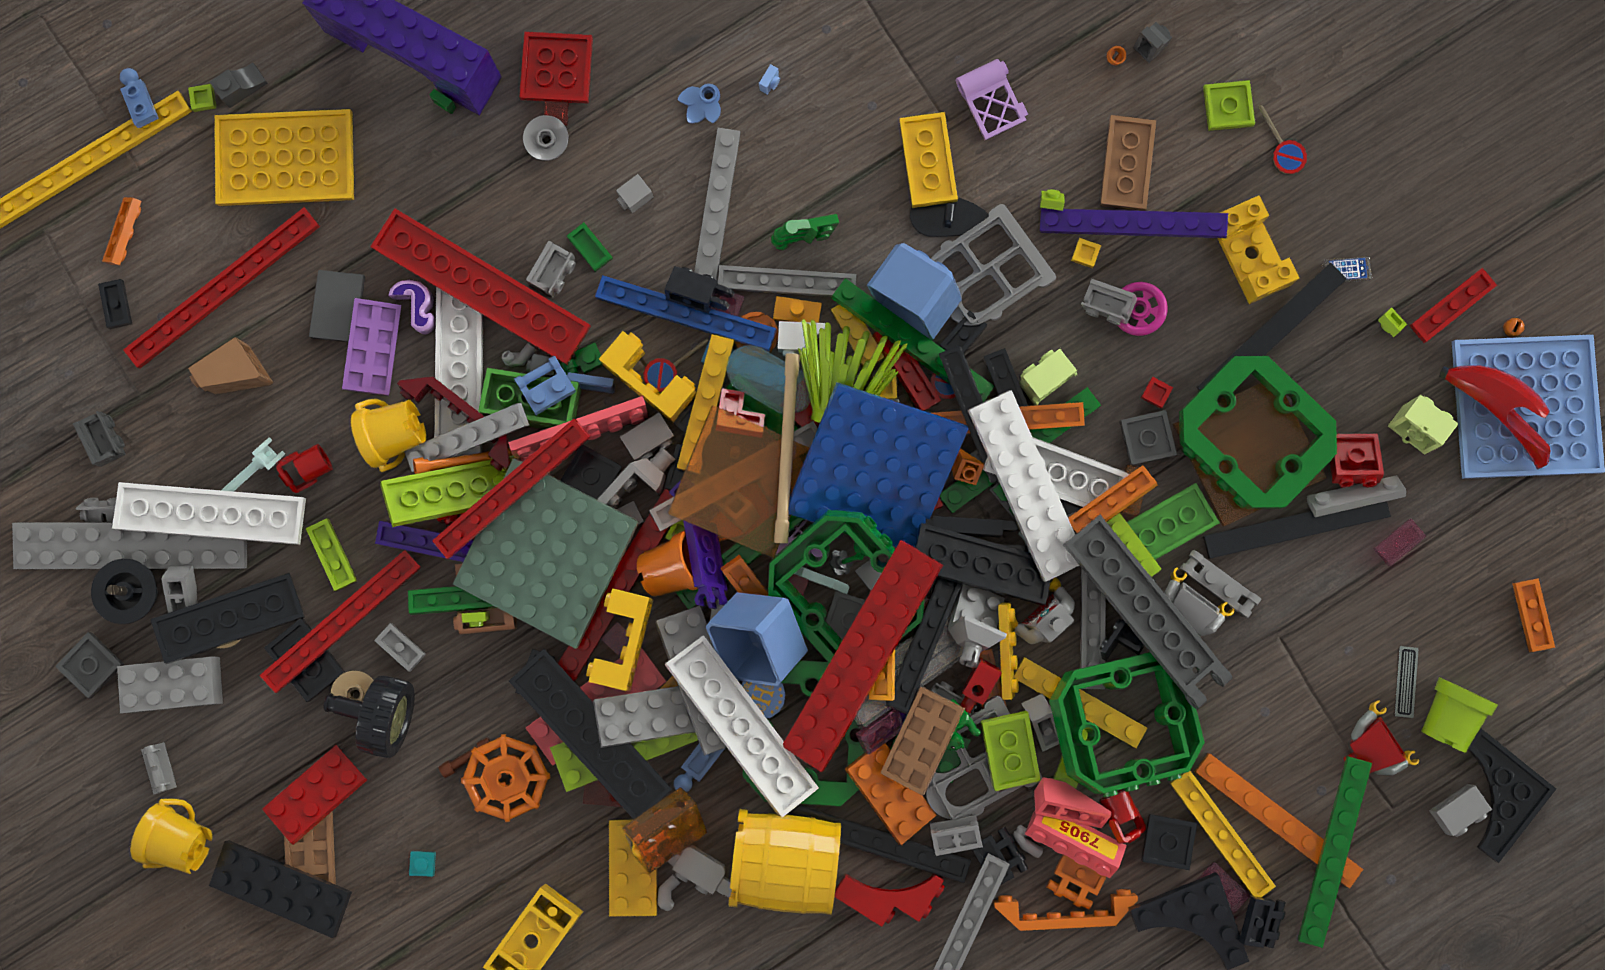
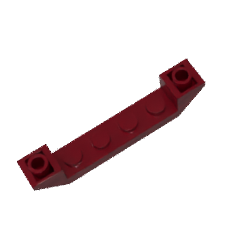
[397,377,511,472]

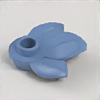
[678,84,721,123]

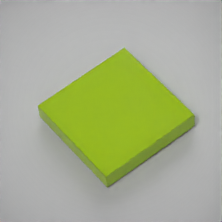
[1203,80,1255,131]

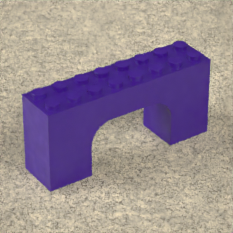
[302,0,502,115]

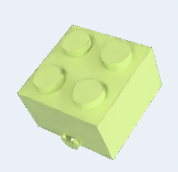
[1019,349,1077,405]
[1388,395,1458,455]

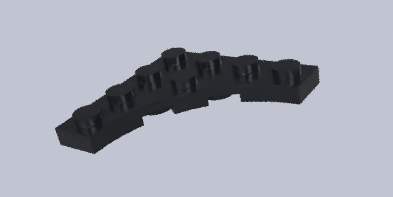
[1468,728,1556,863]
[1128,872,1249,970]

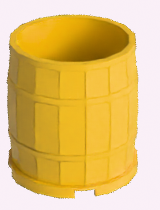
[729,809,841,915]

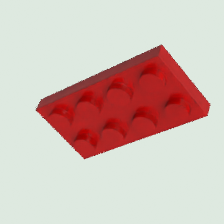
[262,745,367,845]

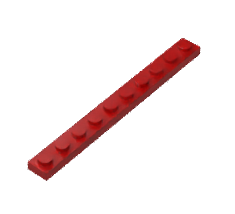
[123,207,320,369]
[558,489,673,682]

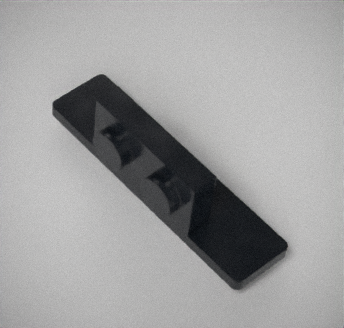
[1100,578,1156,661]

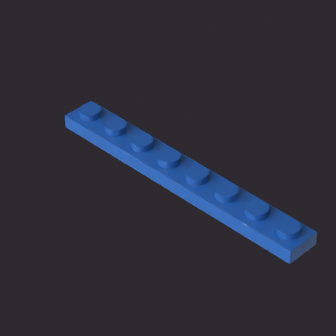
[595,275,777,352]

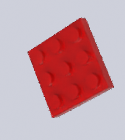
[520,32,593,104]

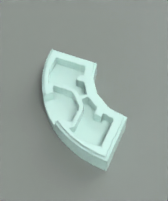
[794,567,850,594]

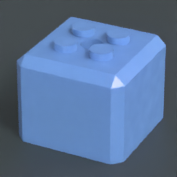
[867,243,961,340]
[706,592,808,686]

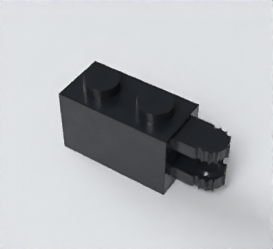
[664,266,735,314]

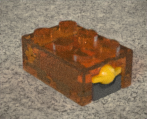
[622,787,708,874]

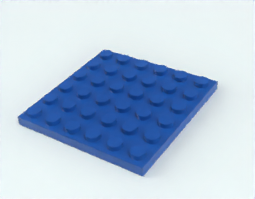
[788,382,969,547]

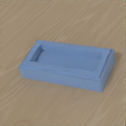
[567,372,616,394]

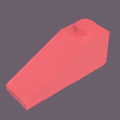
[1034,777,1111,828]

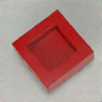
[1141,377,1173,409]

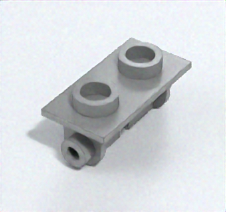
[76,498,116,522]
[141,742,177,794]

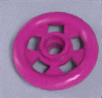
[1117,282,1168,336]

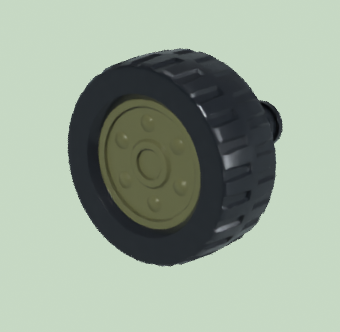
[323,676,415,758]

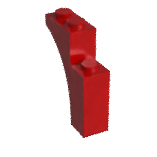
[834,873,945,927]

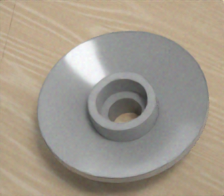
[523,115,569,161]

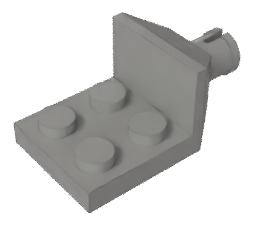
[597,448,675,509]
[948,584,1007,668]

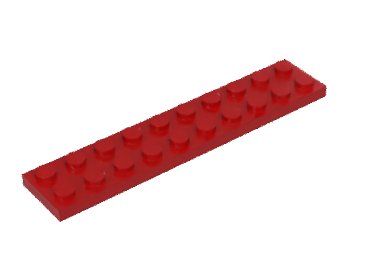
[370,208,591,365]
[783,540,943,772]

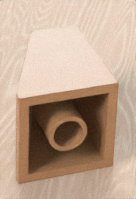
[188,337,273,394]

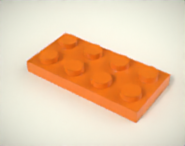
[845,740,937,845]

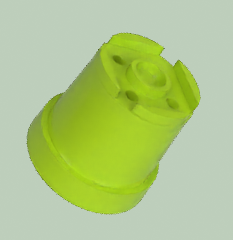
[1421,677,1498,753]

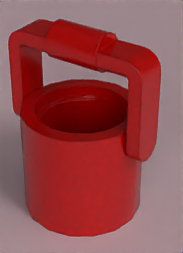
[276,444,333,493]
[1099,788,1146,844]

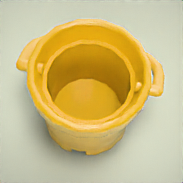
[351,399,426,472]
[130,799,212,874]

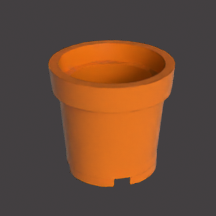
[637,530,698,597]

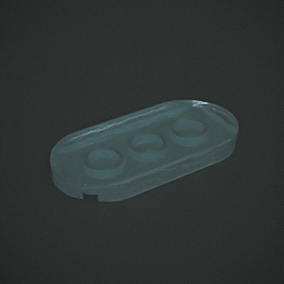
[726,345,810,414]

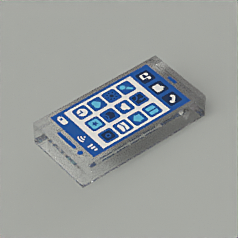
[1322,256,1372,283]

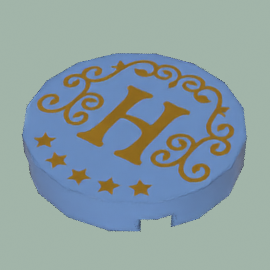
[741,681,785,719]

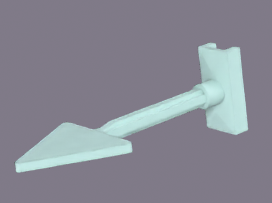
[221,437,285,492]

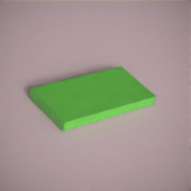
[1127,483,1220,560]

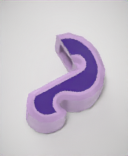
[388,280,436,335]

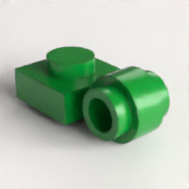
[558,343,603,375]

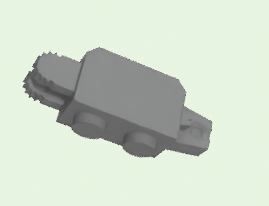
[660,842,735,897]

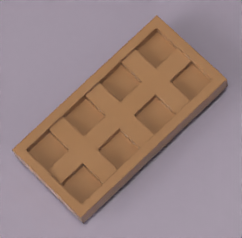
[881,687,965,795]
[284,811,336,885]

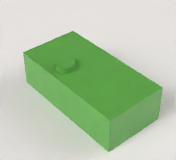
[478,368,581,429]

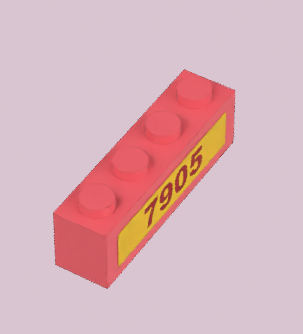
[1025,811,1127,878]

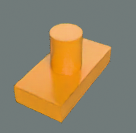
[773,296,822,323]

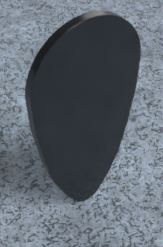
[910,198,989,237]

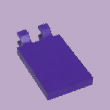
[683,516,728,609]

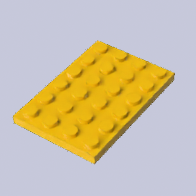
[215,109,354,206]

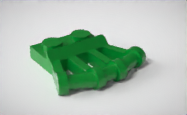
[771,214,839,251]

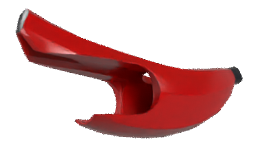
[1439,365,1551,470]

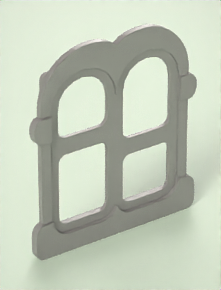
[931,204,1056,326]
[926,696,1042,820]

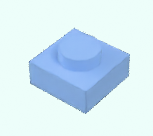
[759,64,780,95]

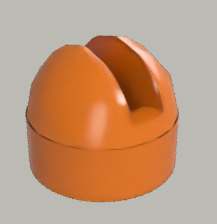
[1106,46,1126,65]
[1503,318,1525,337]

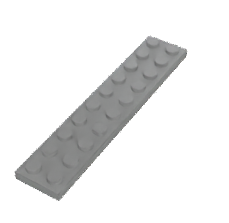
[12,522,247,569]

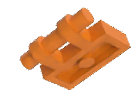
[1046,854,1106,910]

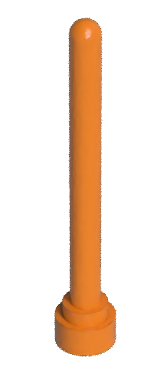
[413,448,513,474]

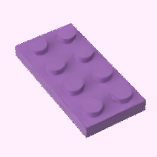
[342,298,401,396]

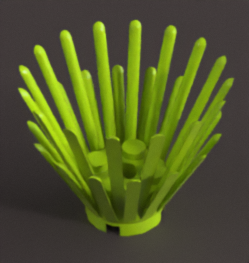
[798,319,907,423]

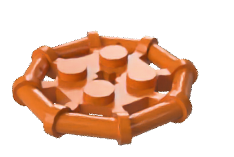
[461,734,550,822]

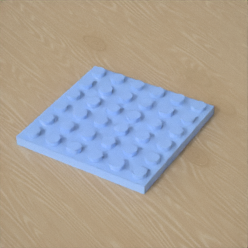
[1452,335,1605,479]

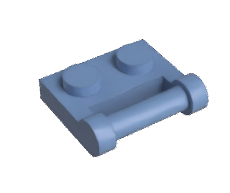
[514,356,576,415]

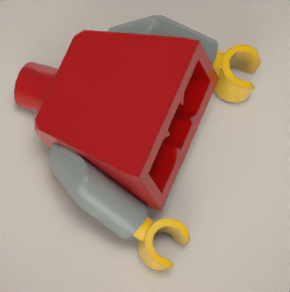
[1343,701,1419,775]

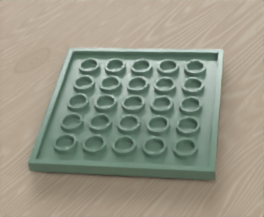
[453,458,639,649]

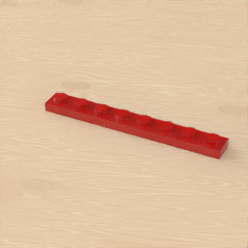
[432,419,590,559]
[259,550,421,694]

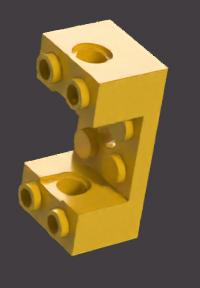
[1217,195,1299,304]
[599,331,696,424]
[586,588,653,691]
[483,884,584,970]

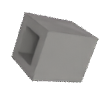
[616,174,654,213]

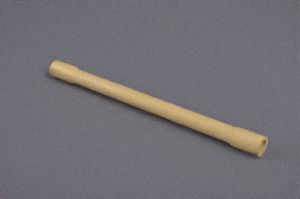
[774,353,800,543]

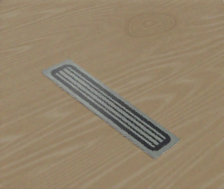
[1395,646,1418,718]

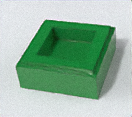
[429,89,457,114]

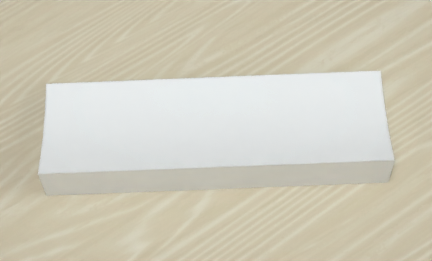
[983,437,1130,507]

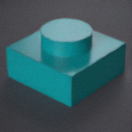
[409,851,436,877]

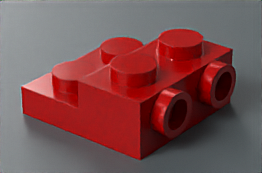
[1330,434,1384,488]

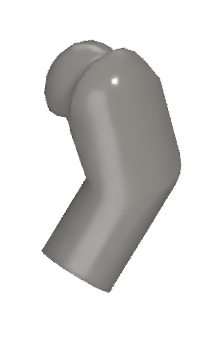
[502,343,536,367]
[1013,825,1043,858]
[657,874,681,911]

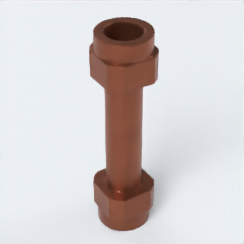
[438,737,490,778]

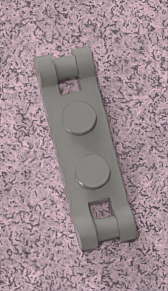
[1179,550,1262,619]

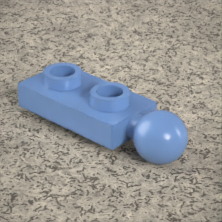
[120,68,159,129]
[674,743,725,793]

